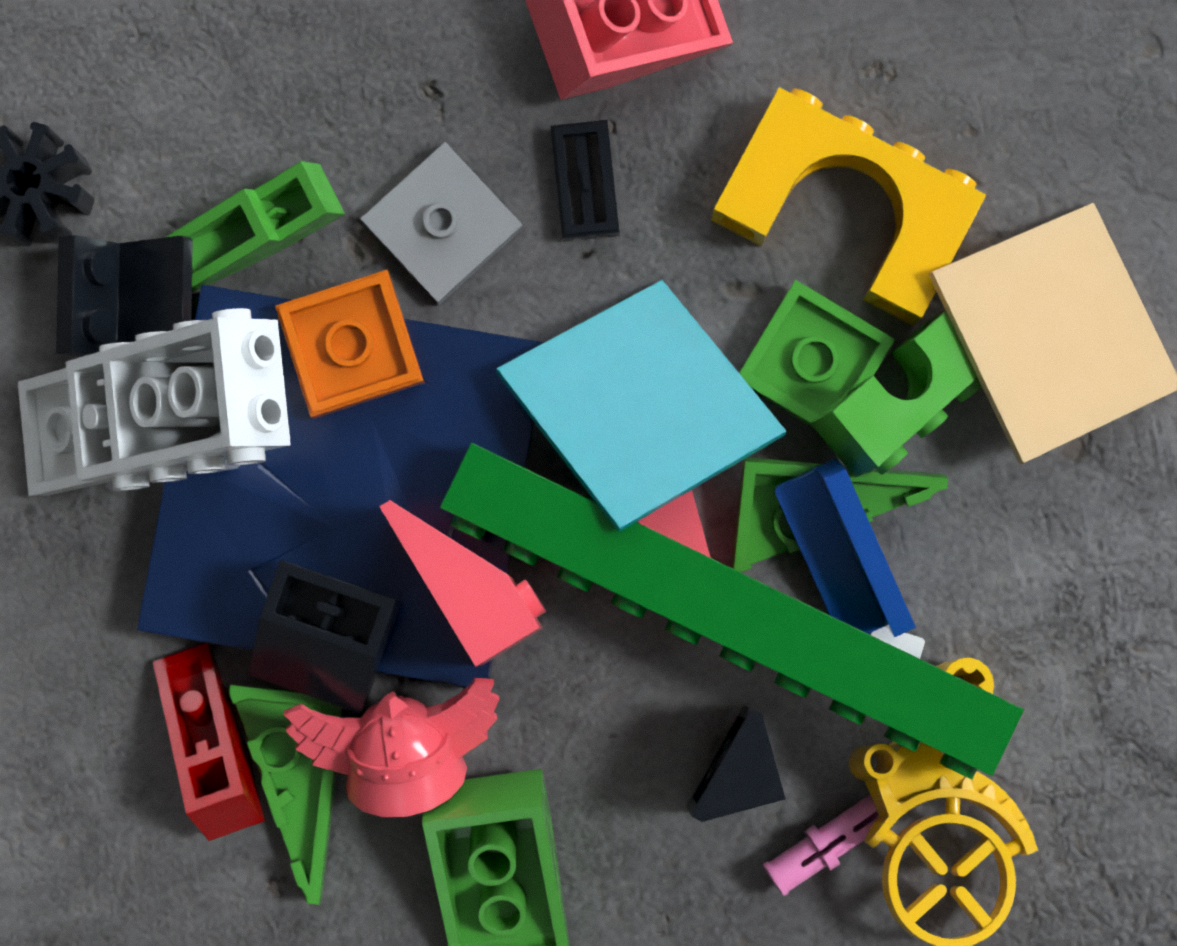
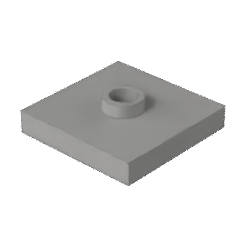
[360,142,523,305]

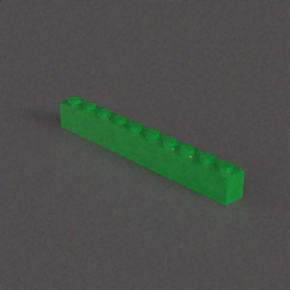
[440,442,1025,780]

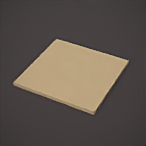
[928,203,1177,465]

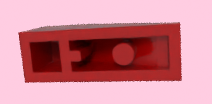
[153,642,265,841]

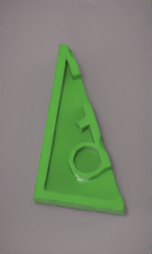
[731,457,948,572]
[229,685,344,905]

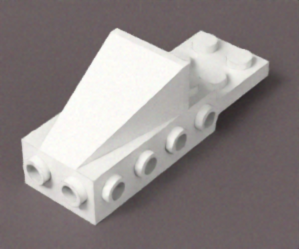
[18,308,291,496]

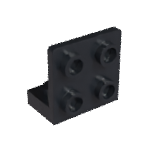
[56,235,193,357]

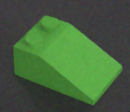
[422,769,570,946]

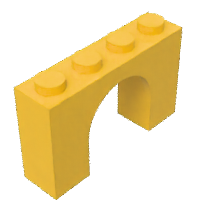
[711,87,986,326]

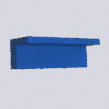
[774,458,916,637]

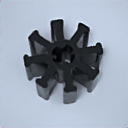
[0,122,95,247]

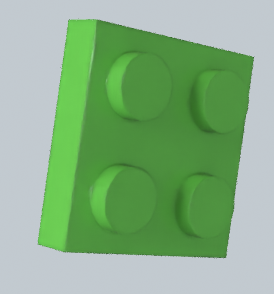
[739,280,895,429]

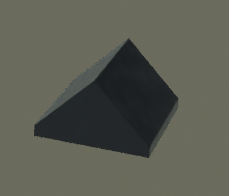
[686,705,786,822]

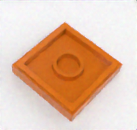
[275,270,425,419]

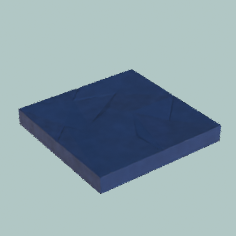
[137,284,545,687]

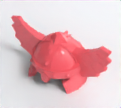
[284,678,499,817]

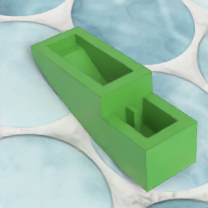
[166,161,345,292]

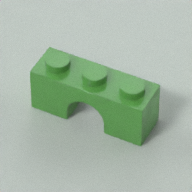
[811,310,982,477]

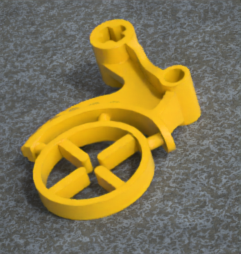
[849,658,1038,946]

